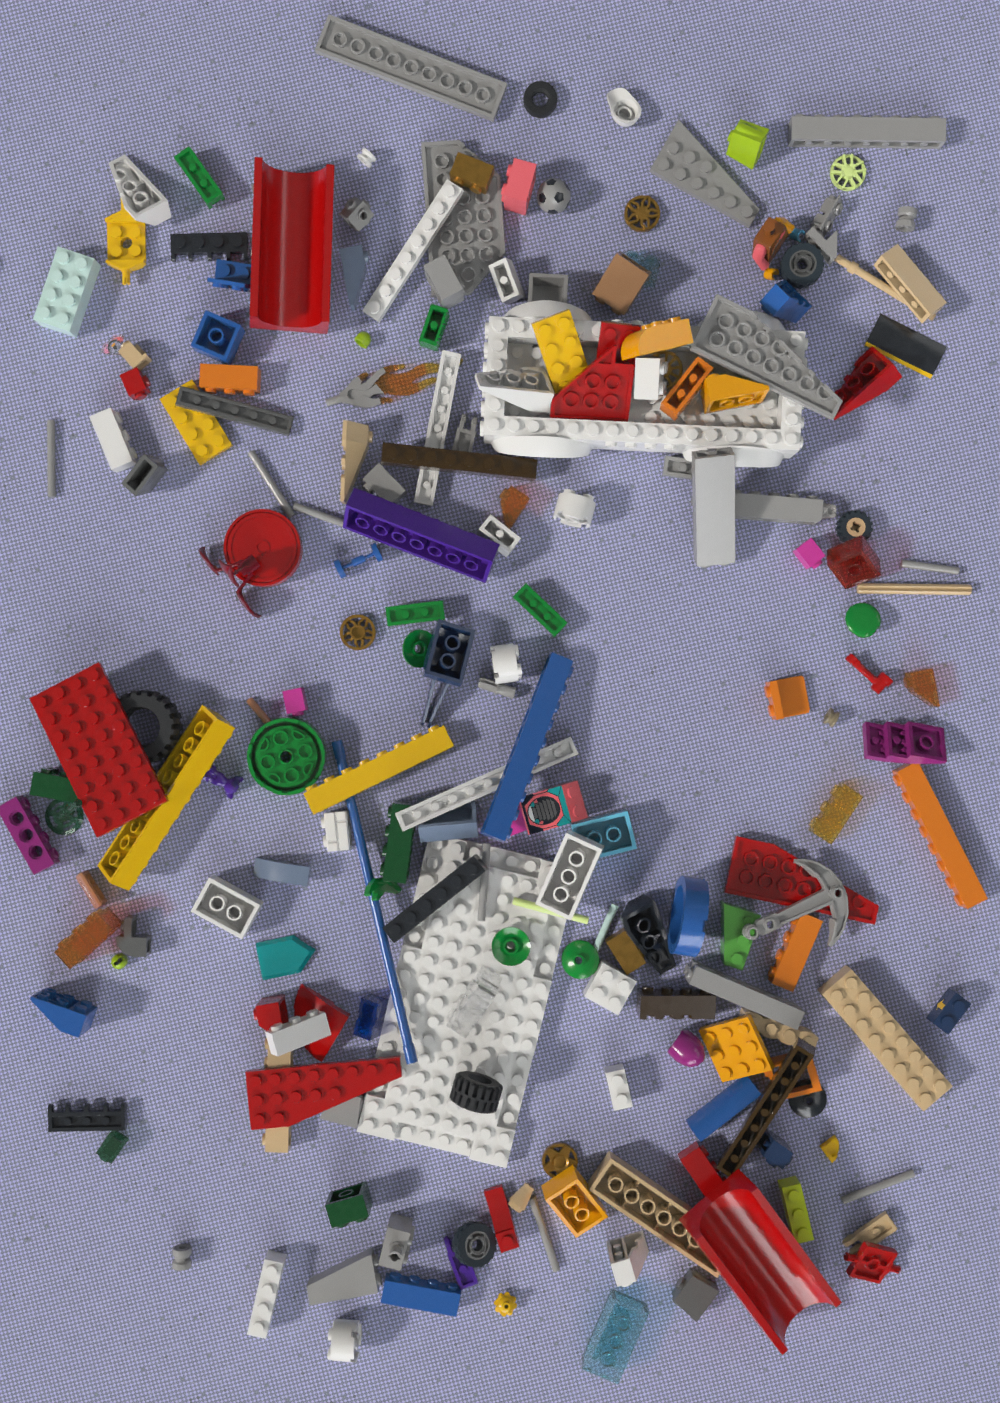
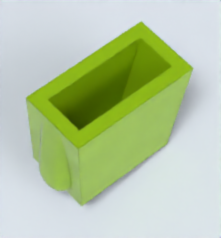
[726,119,769,170]

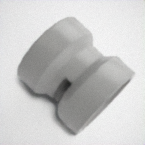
[895,206,918,232]
[172,1244,192,1271]

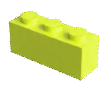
[777,1176,814,1244]

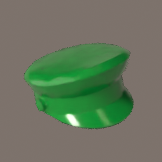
[845,603,881,638]

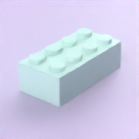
[33,246,101,338]

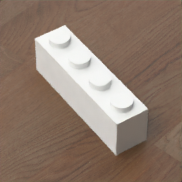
[247,1250,287,1339]

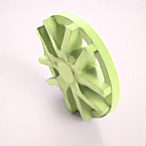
[830,154,866,191]

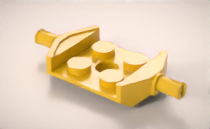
[105,198,146,285]

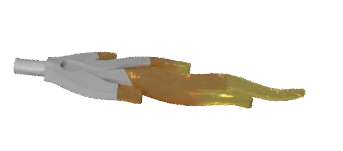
[325,358,463,408]

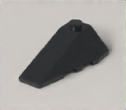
[621,894,676,975]

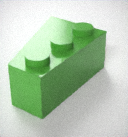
[720,900,761,971]

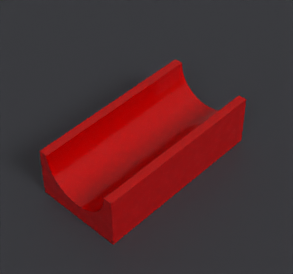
[250,157,334,334]
[679,1169,842,1355]

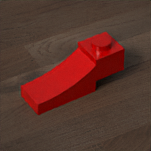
[484,1184,520,1253]

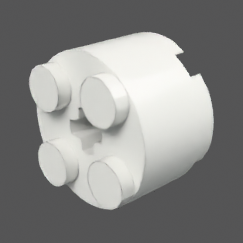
[553,489,596,528]
[490,643,522,684]
[327,1318,362,1363]

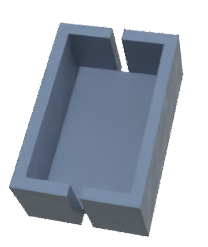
[417,797,479,843]

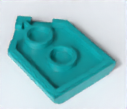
[256,935,316,980]

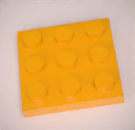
[698,1014,775,1082]

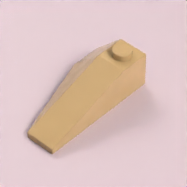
[340,420,373,504]

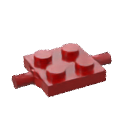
[843,1241,901,1284]

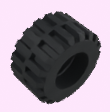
[450,1071,503,1114]

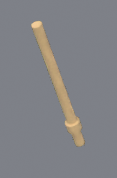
[835,254,936,321]

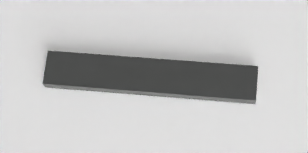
[176,386,294,436]

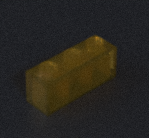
[808,783,863,845]

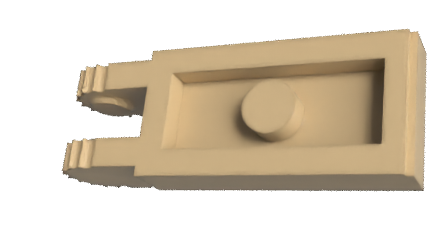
[842,1211,898,1254]

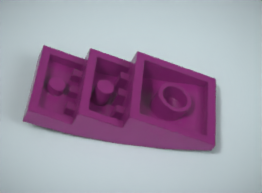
[862,721,947,764]

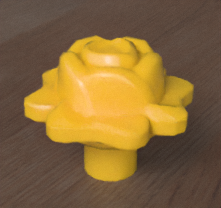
[494,1292,517,1317]

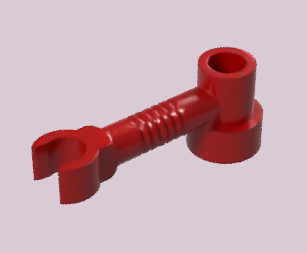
[845,653,893,695]

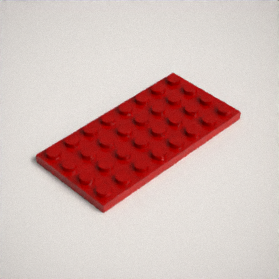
[29,662,169,838]

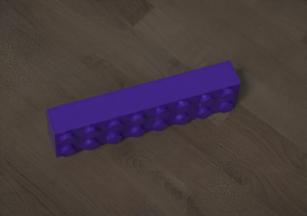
[343,488,500,583]

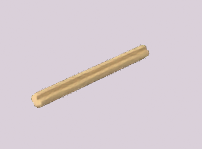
[856,583,972,595]

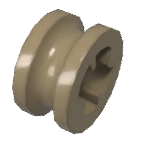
[823,708,840,727]

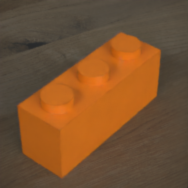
[660,356,713,421]
[199,363,261,396]

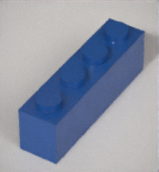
[381,1272,461,1317]

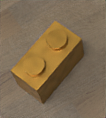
[450,152,494,195]
[605,928,646,975]

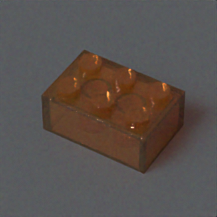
[54,907,122,969]

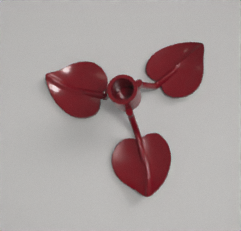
[198,547,262,618]

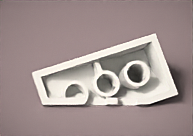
[109,155,172,226]

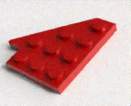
[549,344,635,422]

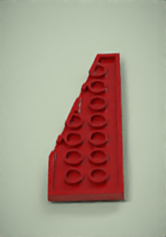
[724,836,879,925]
[245,1055,402,1130]

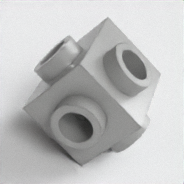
[339,197,374,232]

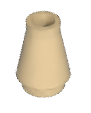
[508,1182,535,1213]

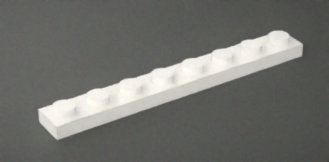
[362,179,464,323]
[414,350,461,506]

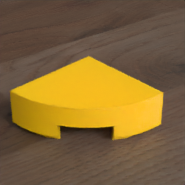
[819,1135,839,1163]

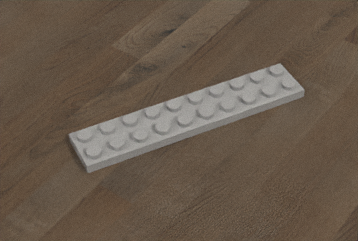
[315,14,507,122]

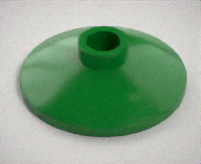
[402,629,432,668]
[492,927,530,966]
[561,940,599,979]

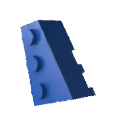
[759,279,812,323]

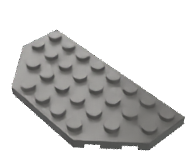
[421,140,505,298]

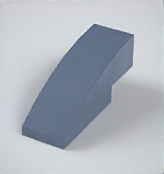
[253,857,312,886]

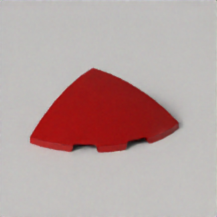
[294,984,350,1062]

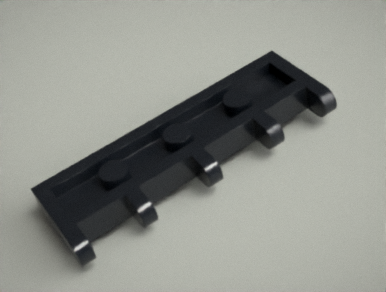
[170,232,249,262]
[48,1102,127,1132]

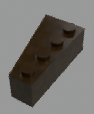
[636,985,716,1020]

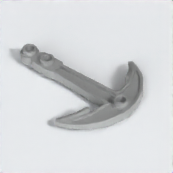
[742,859,849,947]

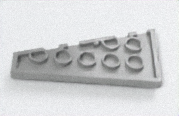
[650,119,759,228]

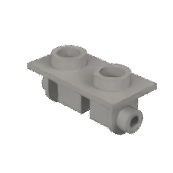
[810,195,843,237]

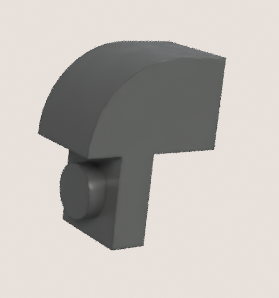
[116,915,152,957]

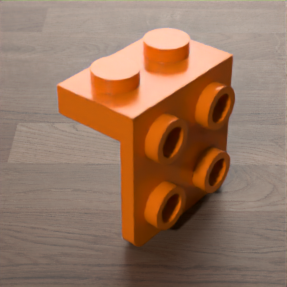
[764,676,810,720]

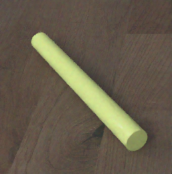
[512,897,589,924]

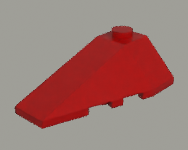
[833,346,902,420]

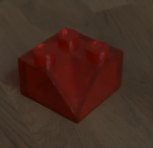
[827,535,881,590]

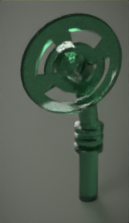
[45,799,84,835]

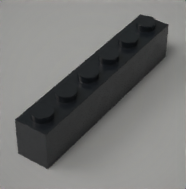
[382,854,488,943]

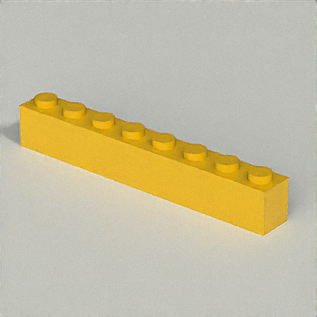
[303,725,454,815]

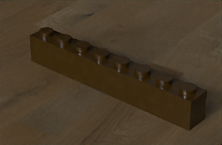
[380,442,538,482]
[717,1037,816,1176]

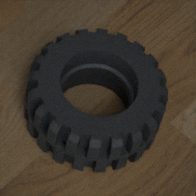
[119,690,183,763]

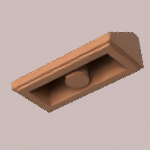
[76,870,107,909]

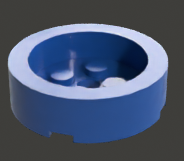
[668,875,709,957]

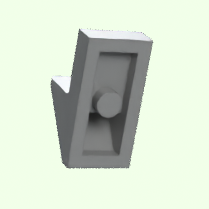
[803,227,838,266]

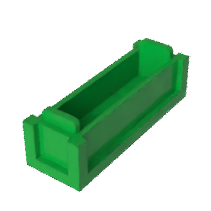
[174,146,225,210]
[512,583,568,638]
[385,600,446,627]

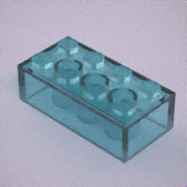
[581,1288,649,1385]

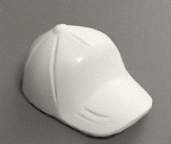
[607,88,642,127]

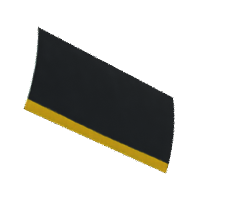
[865,313,947,379]

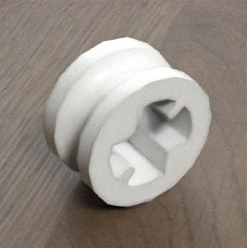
[357,148,376,168]

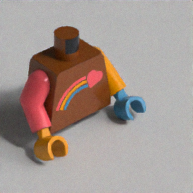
[752,217,806,281]

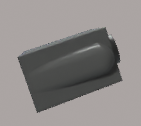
[121,454,168,496]
[672,1268,720,1322]

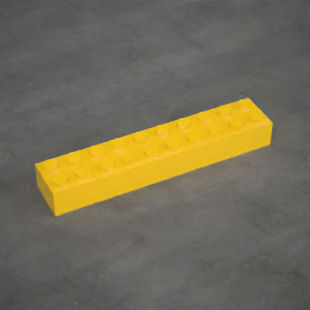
[97,705,235,891]

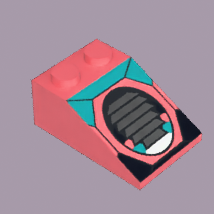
[520,780,588,835]

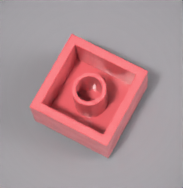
[501,158,537,216]

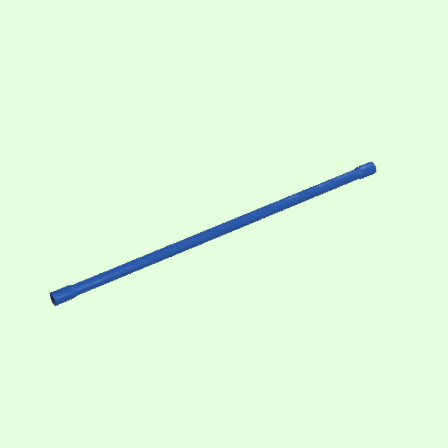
[331,740,418,1064]

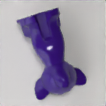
[202,764,243,799]

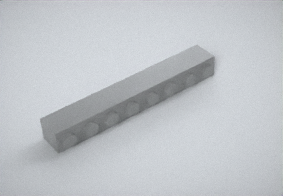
[788,114,946,149]

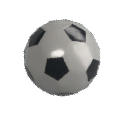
[537,178,571,214]

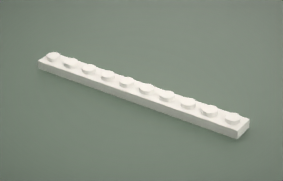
[395,737,578,831]

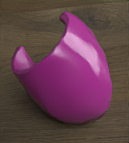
[667,1029,705,1067]

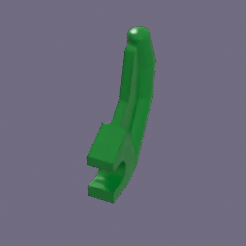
[364,877,401,901]

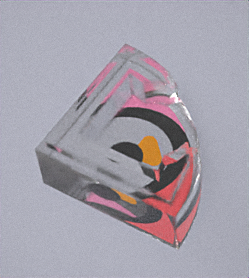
[102,335,124,355]

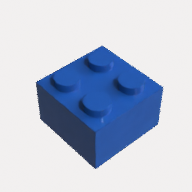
[190,310,246,365]

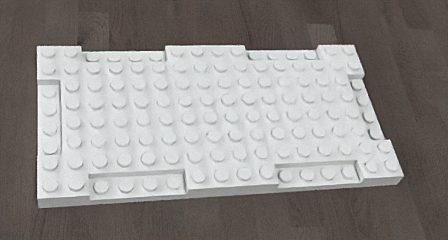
[357,839,566,1168]

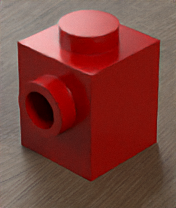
[119,367,151,400]

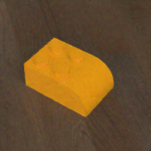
[621,316,694,360]
[541,1165,608,1238]

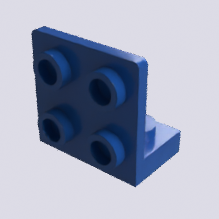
[207,259,251,292]

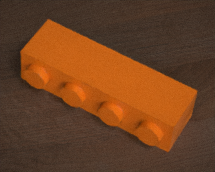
[768,914,823,992]

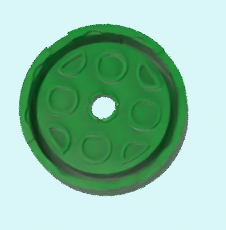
[247,716,327,795]

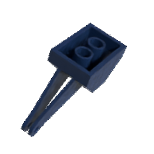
[420,619,476,728]

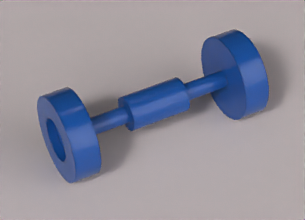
[333,542,383,579]

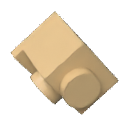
[118,340,152,370]

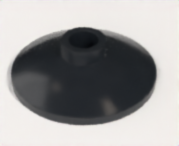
[788,1079,827,1118]

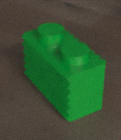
[419,304,450,351]

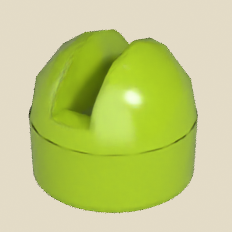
[354,331,371,349]
[111,953,128,969]

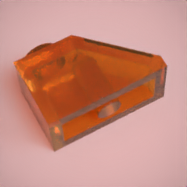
[499,486,530,530]
[903,668,940,707]

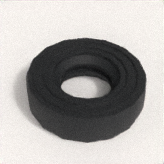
[523,81,557,118]

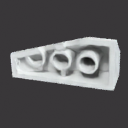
[475,367,554,413]

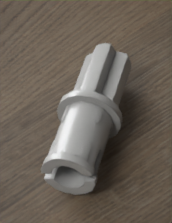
[478,677,516,699]

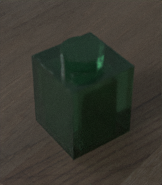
[96,1131,129,1164]

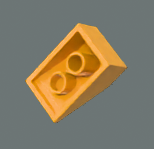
[700,373,769,414]

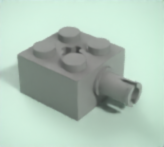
[378,1213,415,1271]

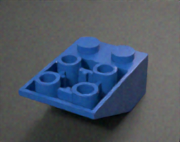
[30,988,97,1038]

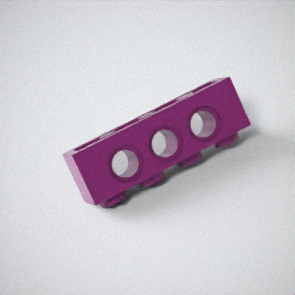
[0,795,60,875]

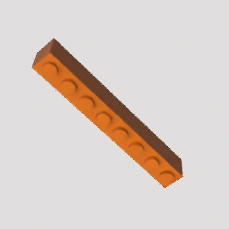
[892,763,988,909]

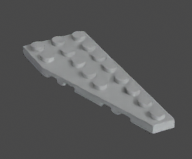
[689,294,842,420]

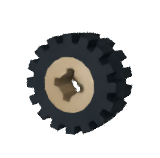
[835,510,873,546]

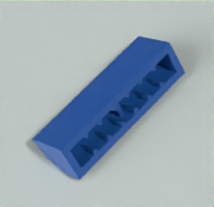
[686,1076,762,1142]

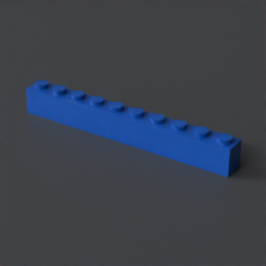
[480,652,574,842]

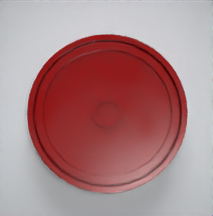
[224,509,303,587]

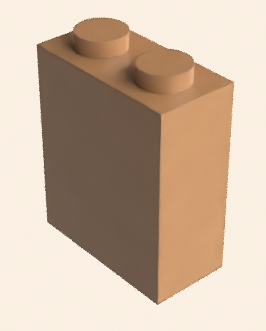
[592,251,652,315]

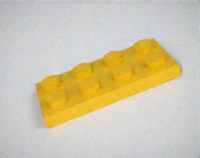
[531,309,588,394]
[160,379,233,465]

